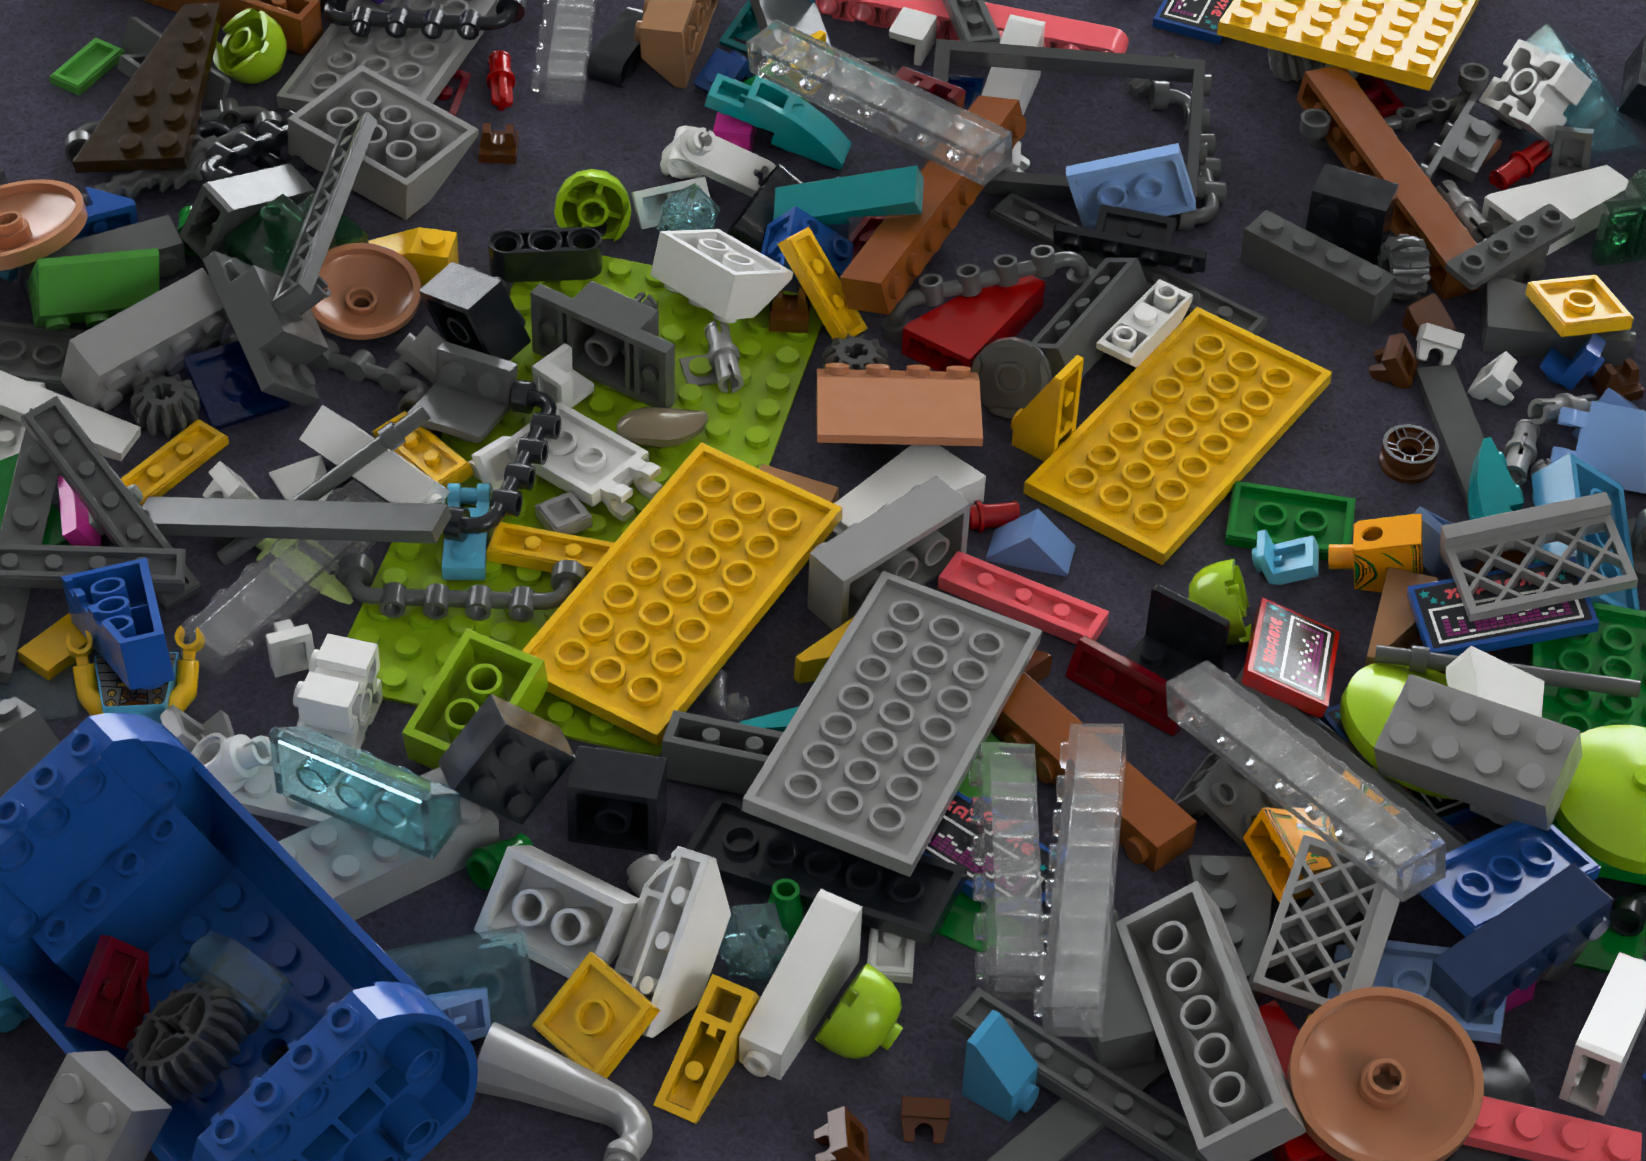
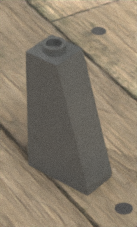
[179,163,315,260]
[1482,276,1636,366]

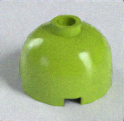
[213,8,287,84]
[554,169,631,242]
[1187,559,1252,646]
[814,963,903,1059]

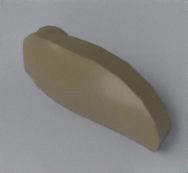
[616,407,708,447]

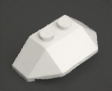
[614,846,731,1038]

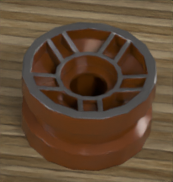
[1379,424,1439,484]

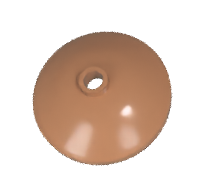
[311,243,421,340]

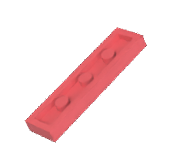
[938,550,1109,644]
[1463,1096,1642,1161]

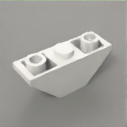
[1096,279,1193,368]

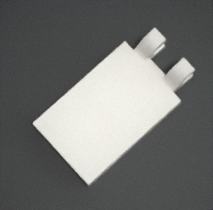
[511,401,663,522]

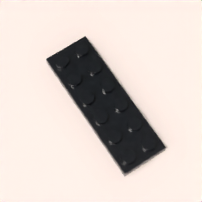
[686,793,967,946]

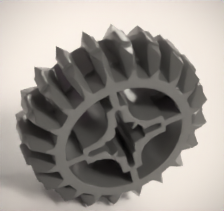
[124,978,250,1105]

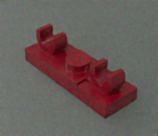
[1065,636,1194,736]

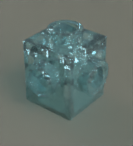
[657,183,721,231]
[719,903,789,979]

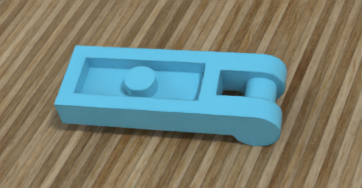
[442,483,490,580]

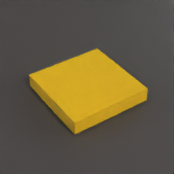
[1525,275,1634,337]
[532,951,661,1079]

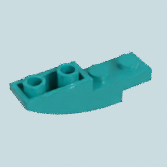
[704,73,852,171]
[1468,437,1541,563]

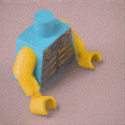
[66,626,205,724]

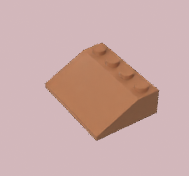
[816,363,983,446]

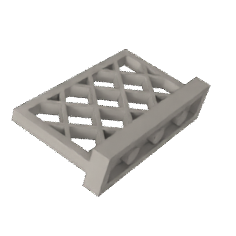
[1439,492,1638,622]
[1251,835,1413,1011]

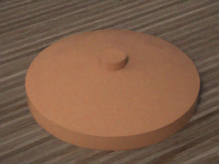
[0,179,88,271]
[1287,987,1484,1161]

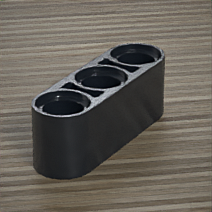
[587,6,643,88]
[727,163,804,253]
[488,227,602,282]

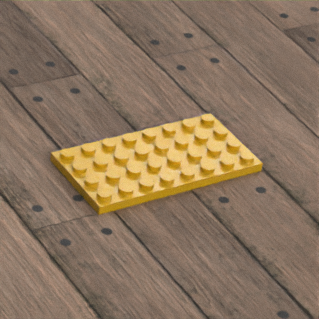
[1024,307,1332,565]
[522,443,842,746]

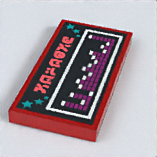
[1241,597,1340,718]

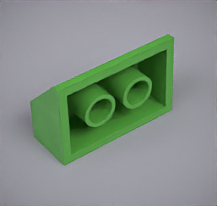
[27,248,159,331]

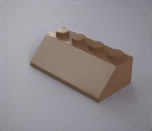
[635,0,718,89]

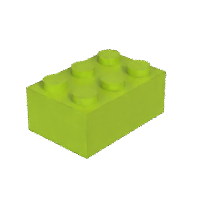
[402,629,548,769]

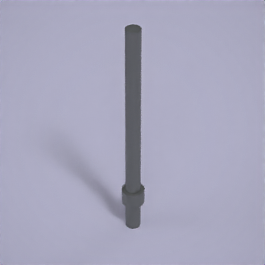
[217,405,431,566]
[1374,645,1641,698]

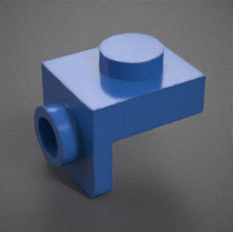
[693,47,754,93]
[1539,333,1606,391]

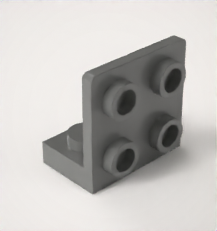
[407,341,518,443]
[1173,737,1297,856]

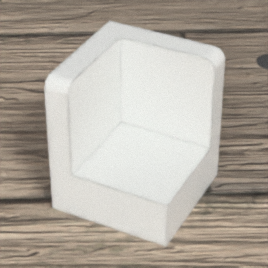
[889,7,937,66]
[532,343,594,408]

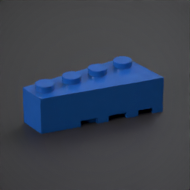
[61,557,175,690]

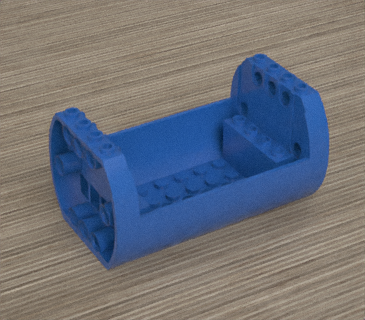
[0,713,478,1161]

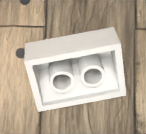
[650,229,793,323]
[474,845,639,978]

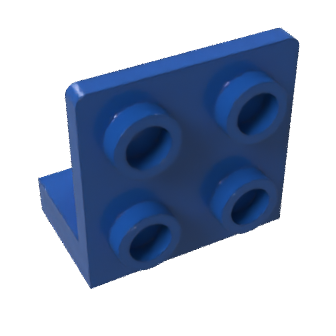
[761,206,854,283]

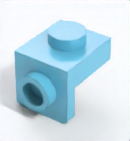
[1252,530,1319,585]

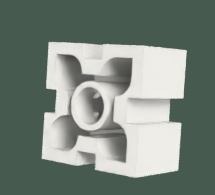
[1479,39,1592,144]
[293,633,383,757]

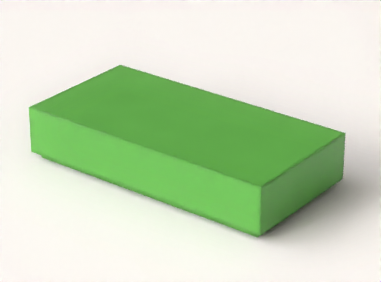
[49,37,125,96]

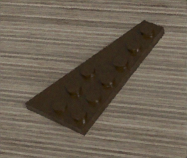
[72,3,223,173]

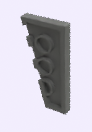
[1185,855,1273,1004]

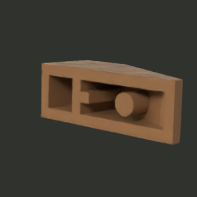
[1365,567,1438,666]

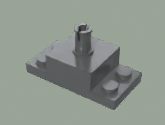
[203,251,331,407]
[530,281,675,408]

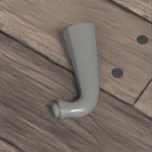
[476,1022,653,1161]

